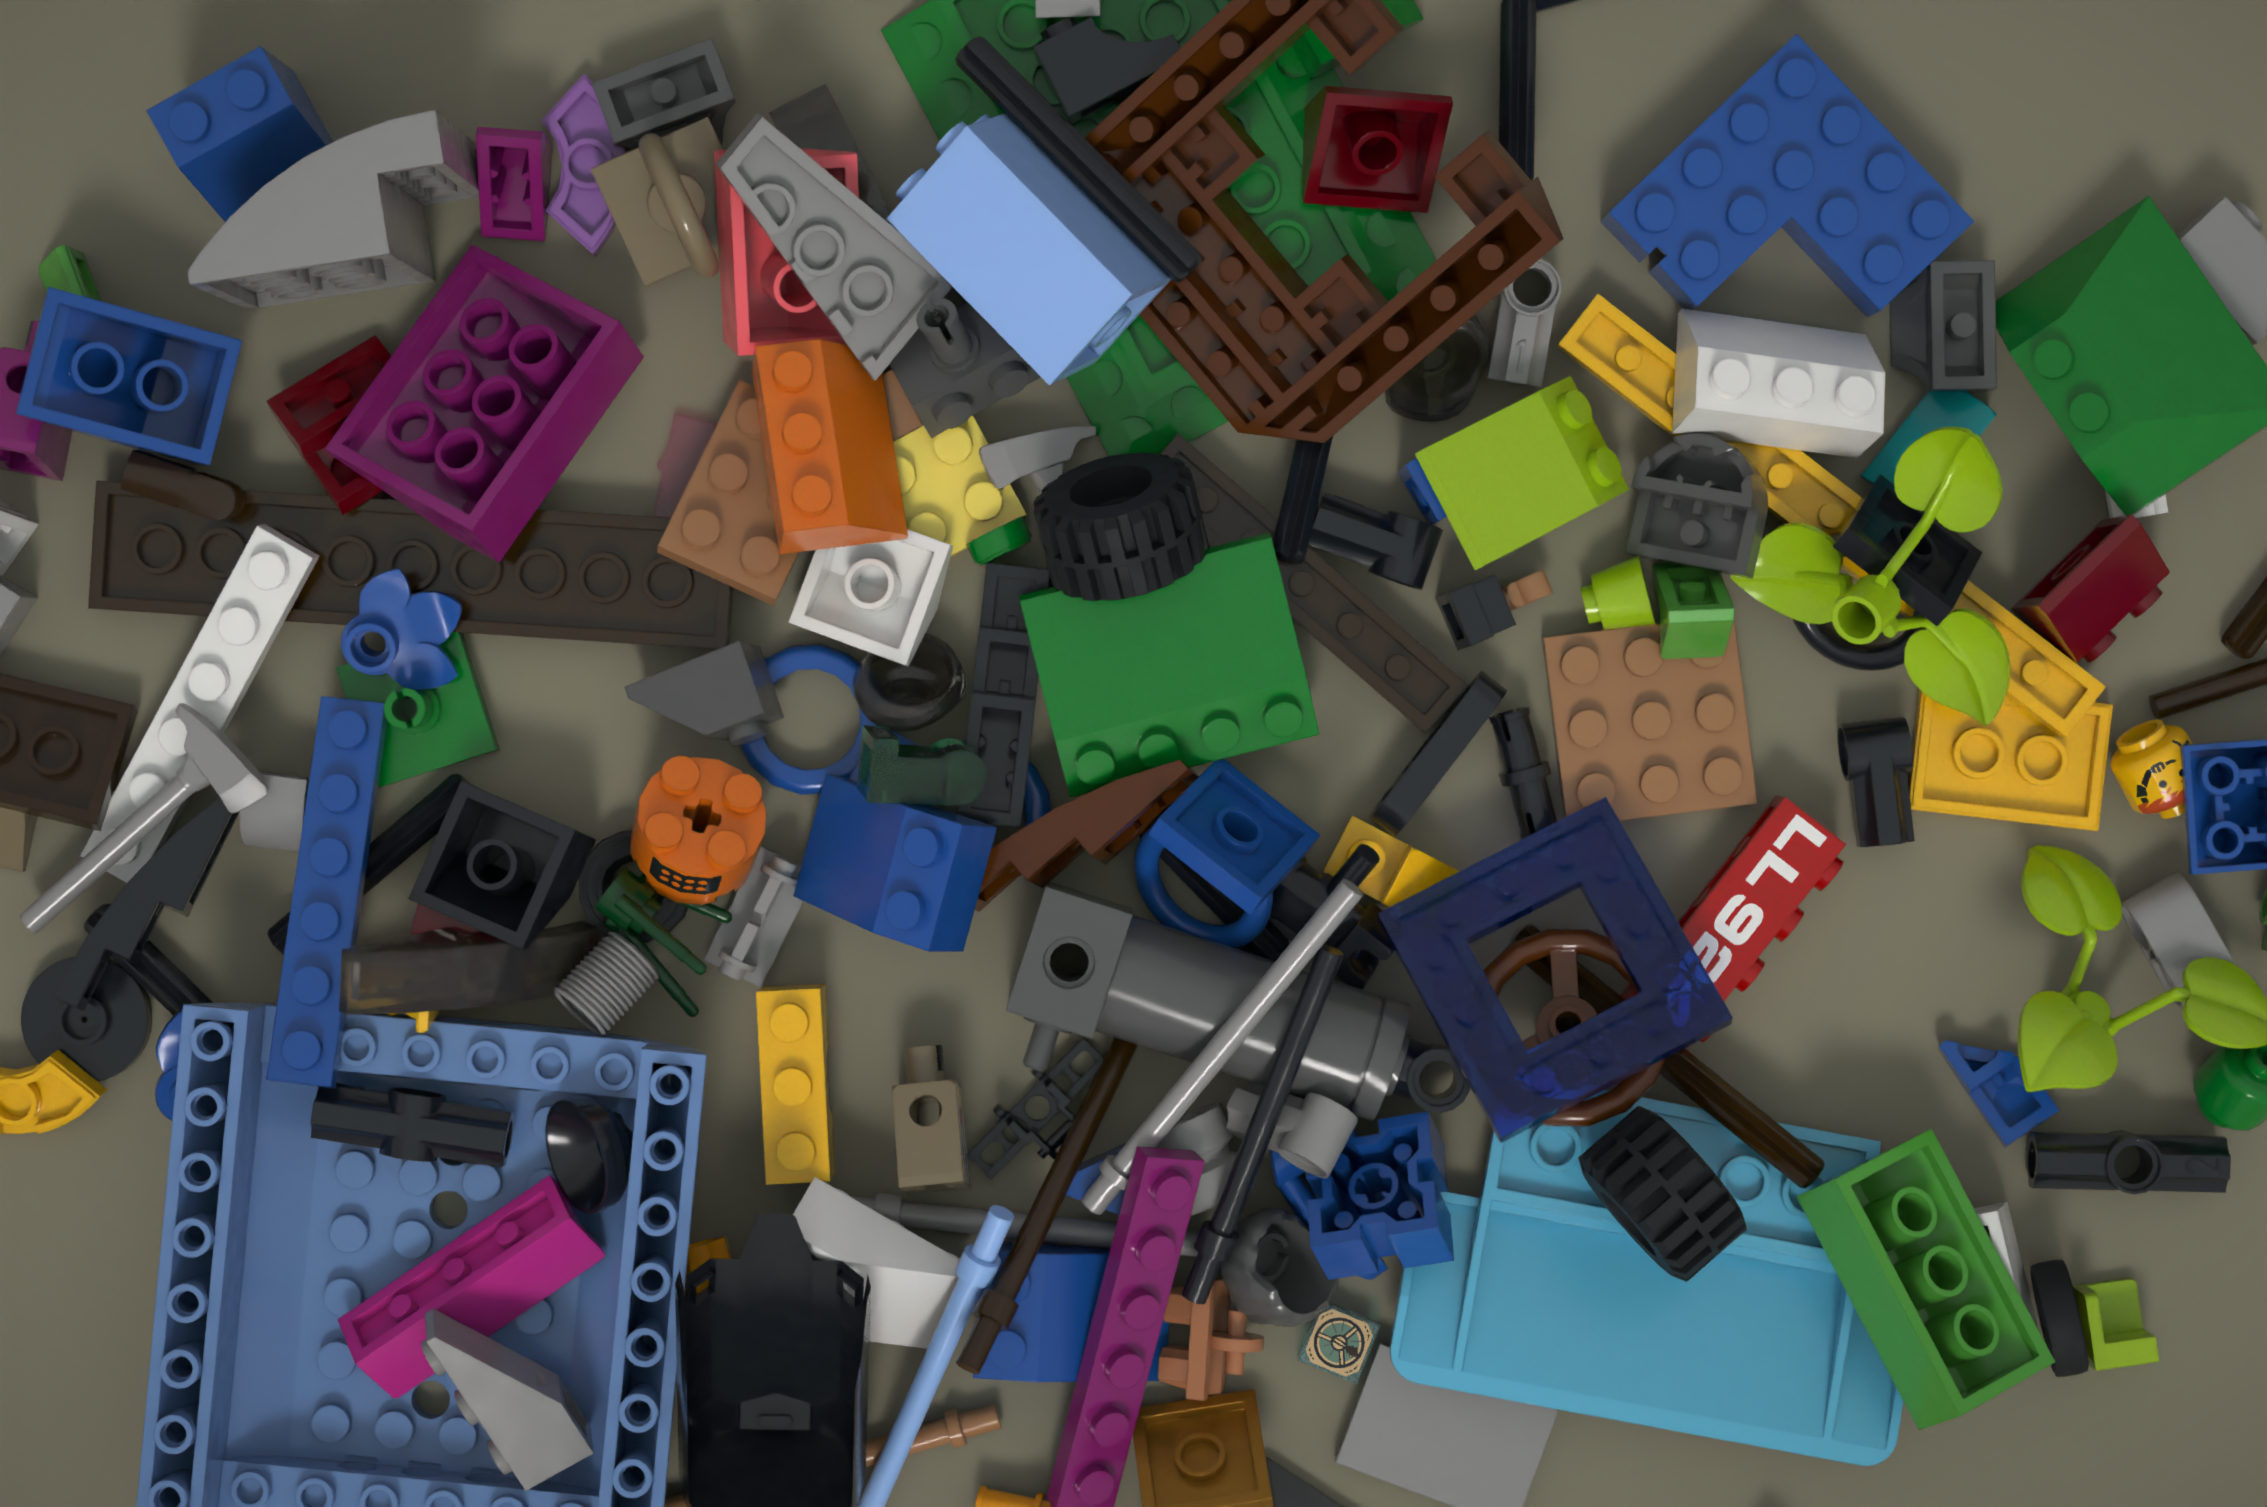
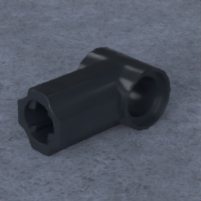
[1308,493,1443,590]
[1837,717,1915,847]

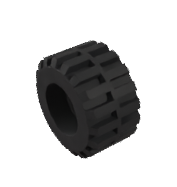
[1033,452,1208,601]
[1578,1106,1747,1282]

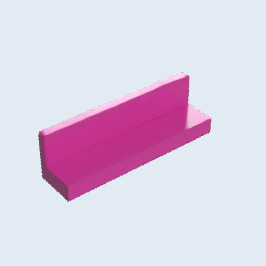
[337,1175,605,1398]

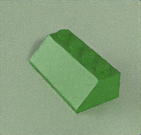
[1797,1128,2055,1430]

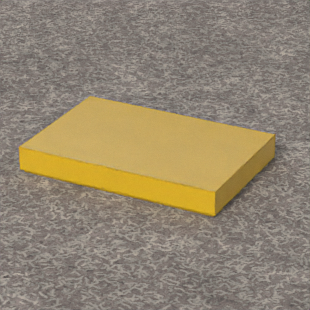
[1908,689,2113,831]

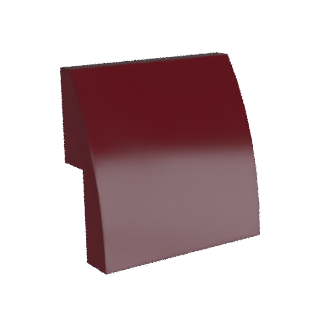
[266,335,391,515]

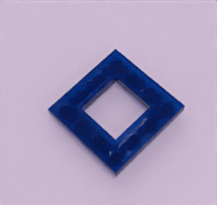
[1378,797,1733,1143]

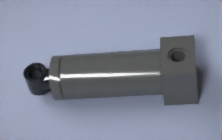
[1006,882,1471,1121]

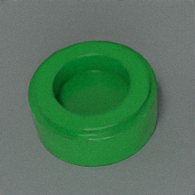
[966,516,1033,566]

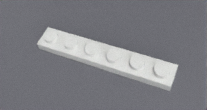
[80,524,320,883]

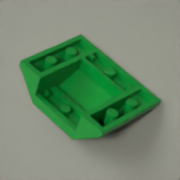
[1996,196,2267,515]

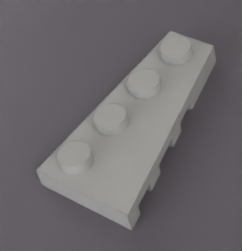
[716,113,952,381]

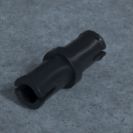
[1489,707,1561,841]

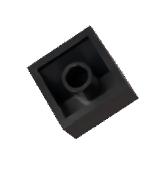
[408,781,596,950]

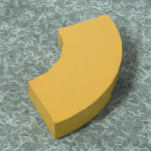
[0,1049,108,1135]

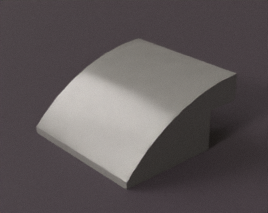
[187,110,479,310]

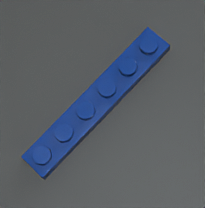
[266,696,387,1089]

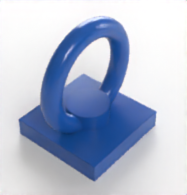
[1134,759,1320,948]

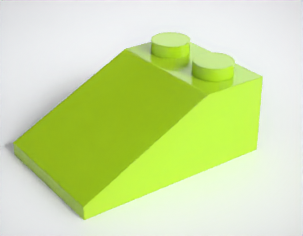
[1415,376,1630,570]

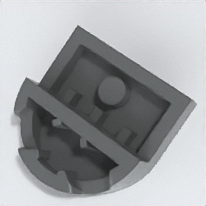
[1625,433,1768,579]

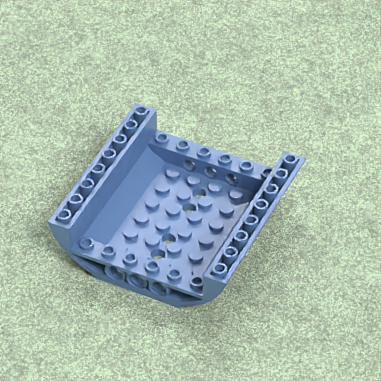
[136,1003,707,1507]

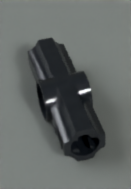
[310,1082,514,1167]
[2026,1130,2231,1195]

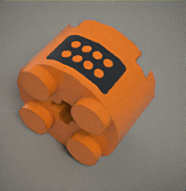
[630,756,766,905]

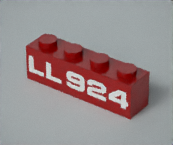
[1620,796,1846,1047]

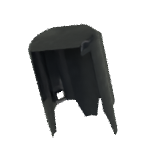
[675,1213,871,1507]

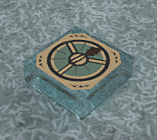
[1297,1302,1381,1384]

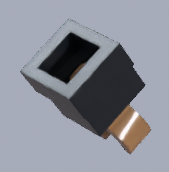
[1435,570,1553,650]

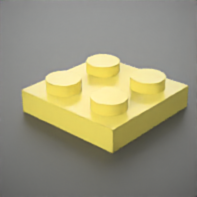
[893,415,1027,558]

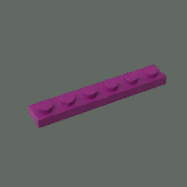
[1046,1146,1205,1507]

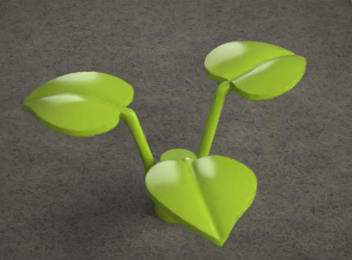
[1730,426,2010,726]
[2017,845,2267,1092]

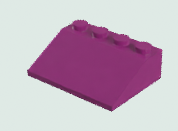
[325,244,644,563]

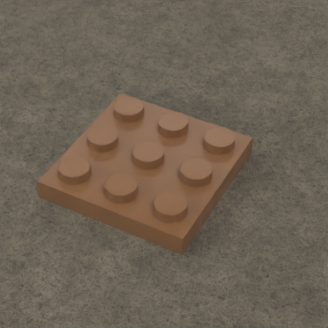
[1541,619,1758,828]

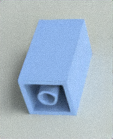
[886,113,1171,386]

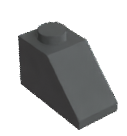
[624,640,784,746]

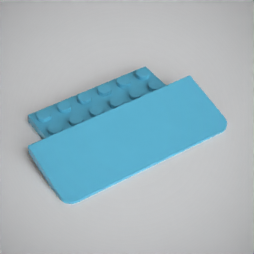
[1390,1075,1904,1466]

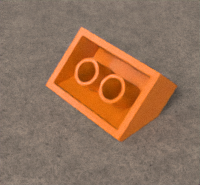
[752,339,908,554]

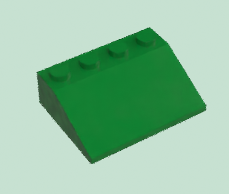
[1019,532,1320,797]

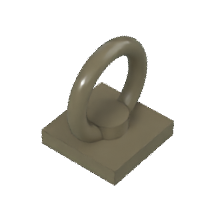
[590,116,723,287]

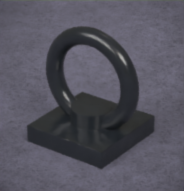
[1793,474,1983,671]

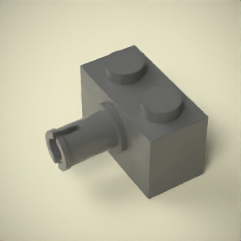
[890,298,1041,438]

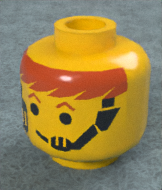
[2110,719,2192,819]

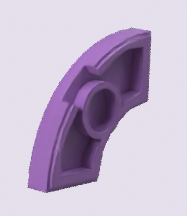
[541,74,627,256]

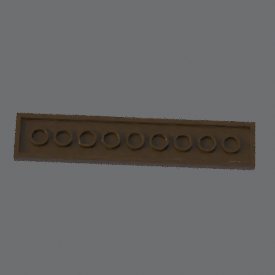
[88,481,733,649]

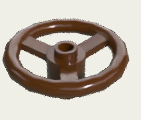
[1466,929,1670,1127]

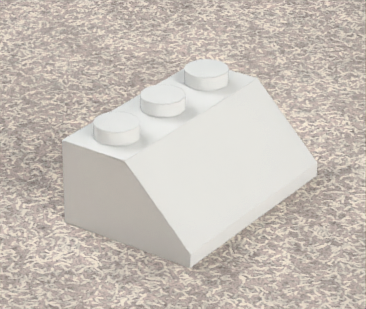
[1672,308,1886,458]

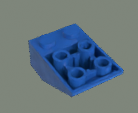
[2180,738,2267,875]

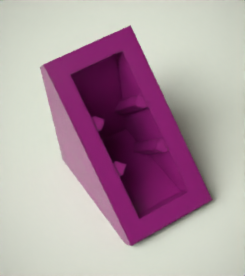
[476,127,553,241]

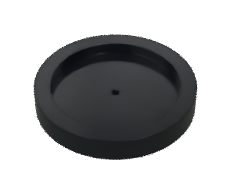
[21,957,152,1081]

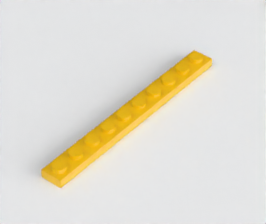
[1556,294,2106,738]

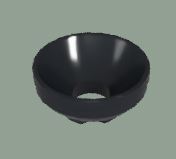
[545,1096,633,1214]

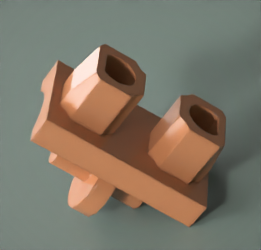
[1158,1277,1264,1401]

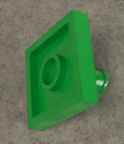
[336,632,500,788]

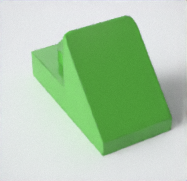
[1652,563,1734,659]

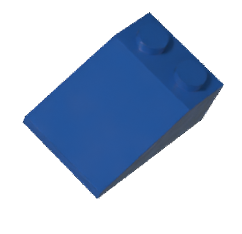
[15,287,242,466]
[793,774,997,952]
[973,1241,1169,1382]

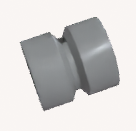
[1156,1102,1255,1216]

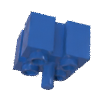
[1305,1111,1454,1280]

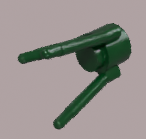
[595,868,732,1017]

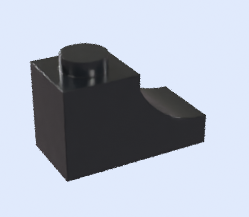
[1034,17,1180,125]

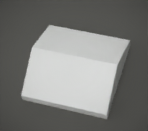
[788,529,953,667]

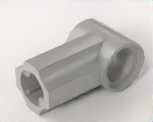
[1486,259,1562,388]
[1226,1082,1358,1178]

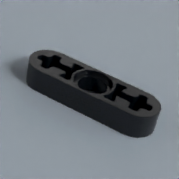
[1369,671,1507,837]

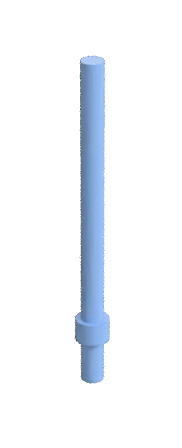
[857,1205,1014,1507]

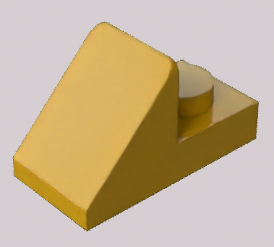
[1322,815,1464,930]

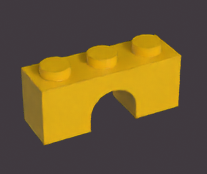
[756,983,836,1185]

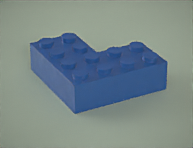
[1600,34,1974,318]

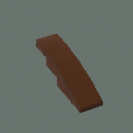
[975,760,1199,912]

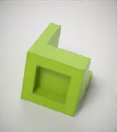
[2073,1278,2159,1371]

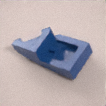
[1938,1040,2059,1148]

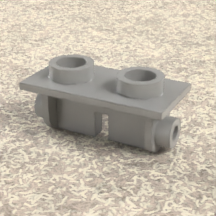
[704,846,803,988]

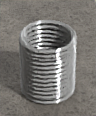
[554,931,659,1036]

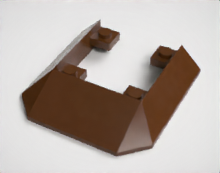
[1085,0,1564,443]

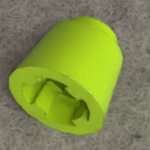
[1580,556,1656,630]

